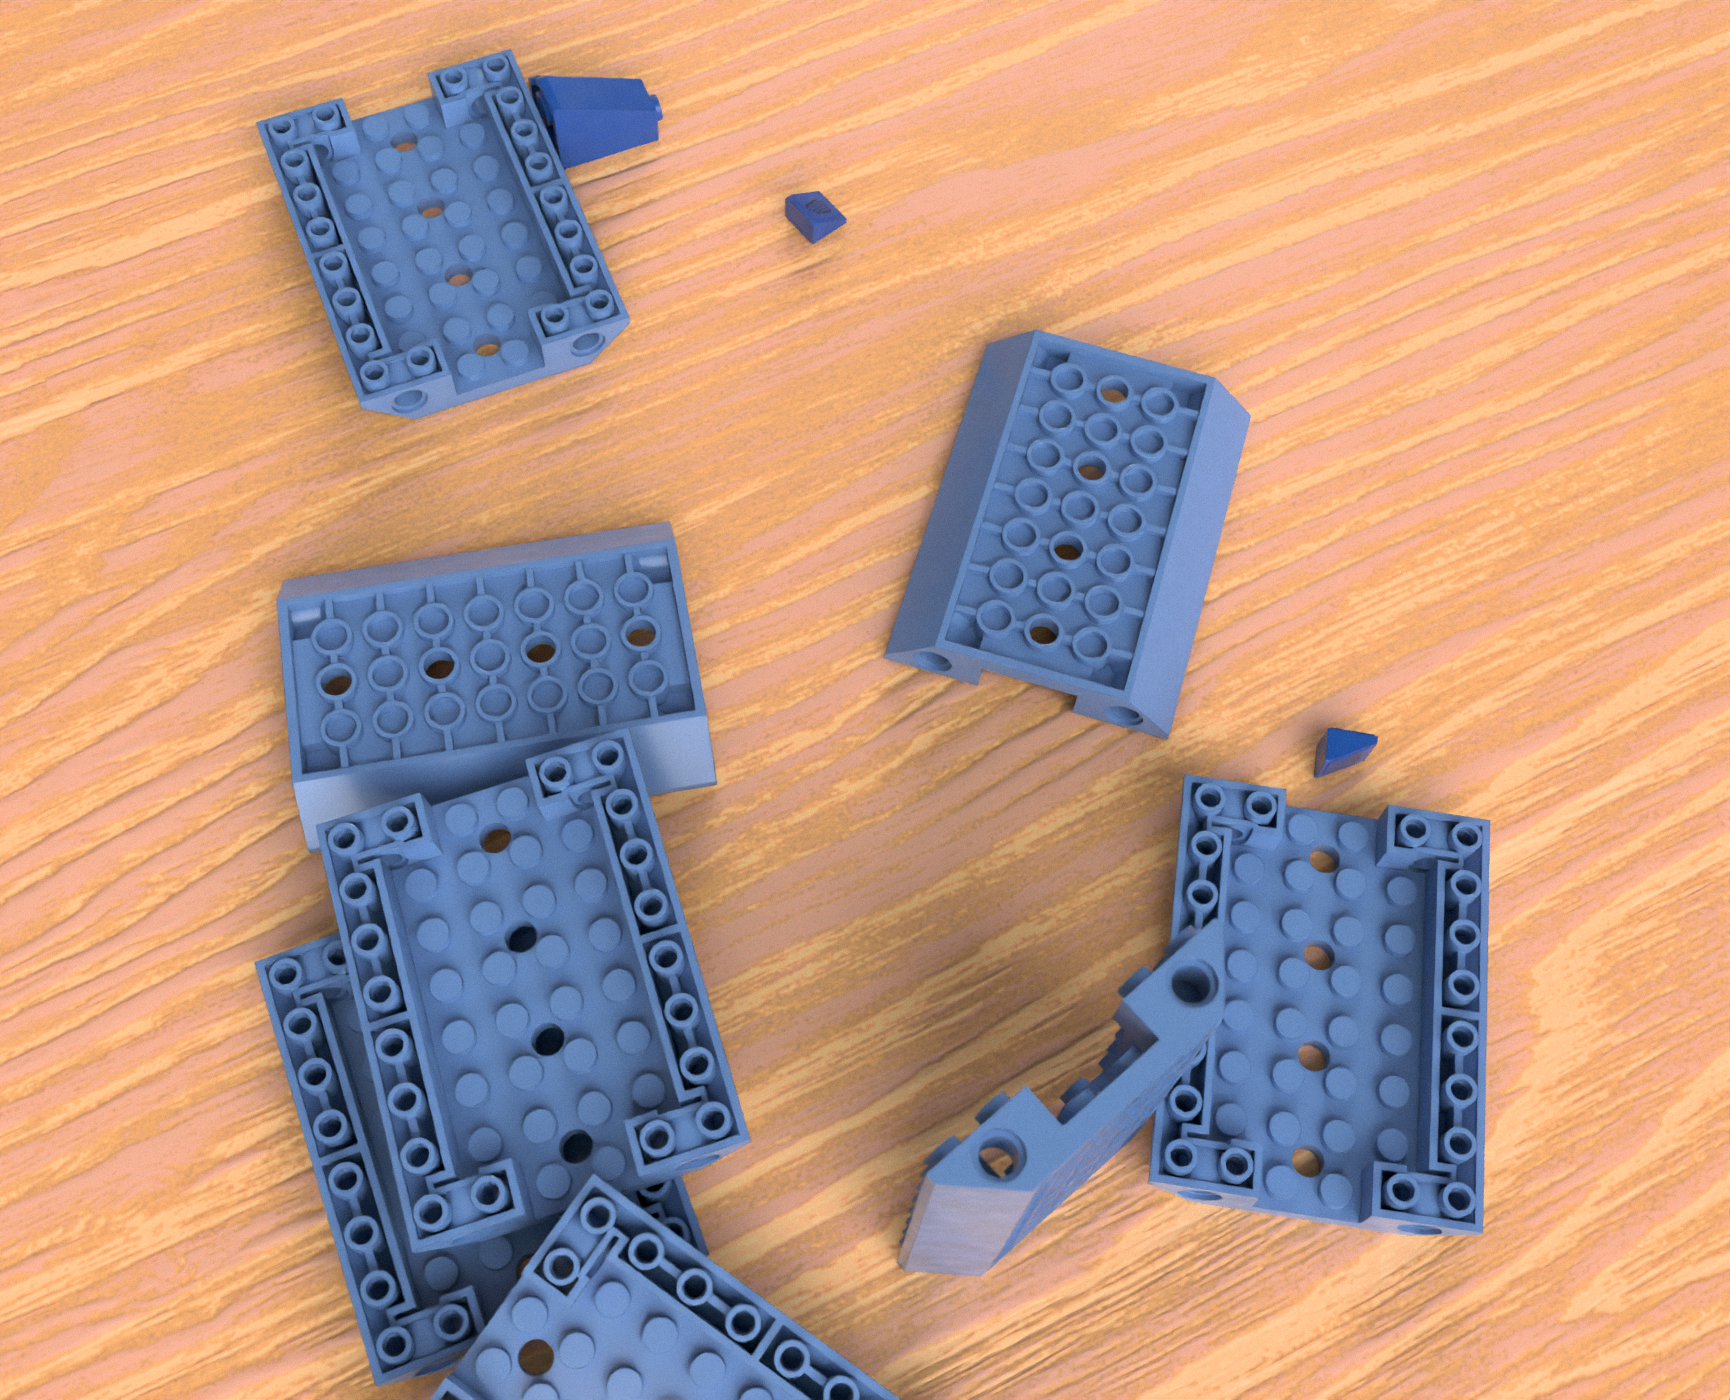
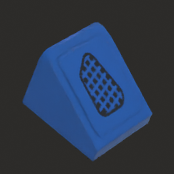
[785,191,847,244]
[1314,727,1378,778]

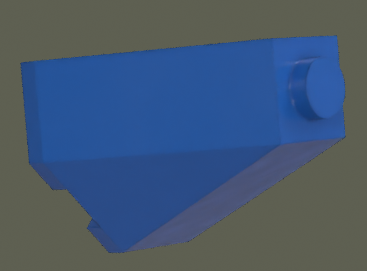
[528,75,663,170]

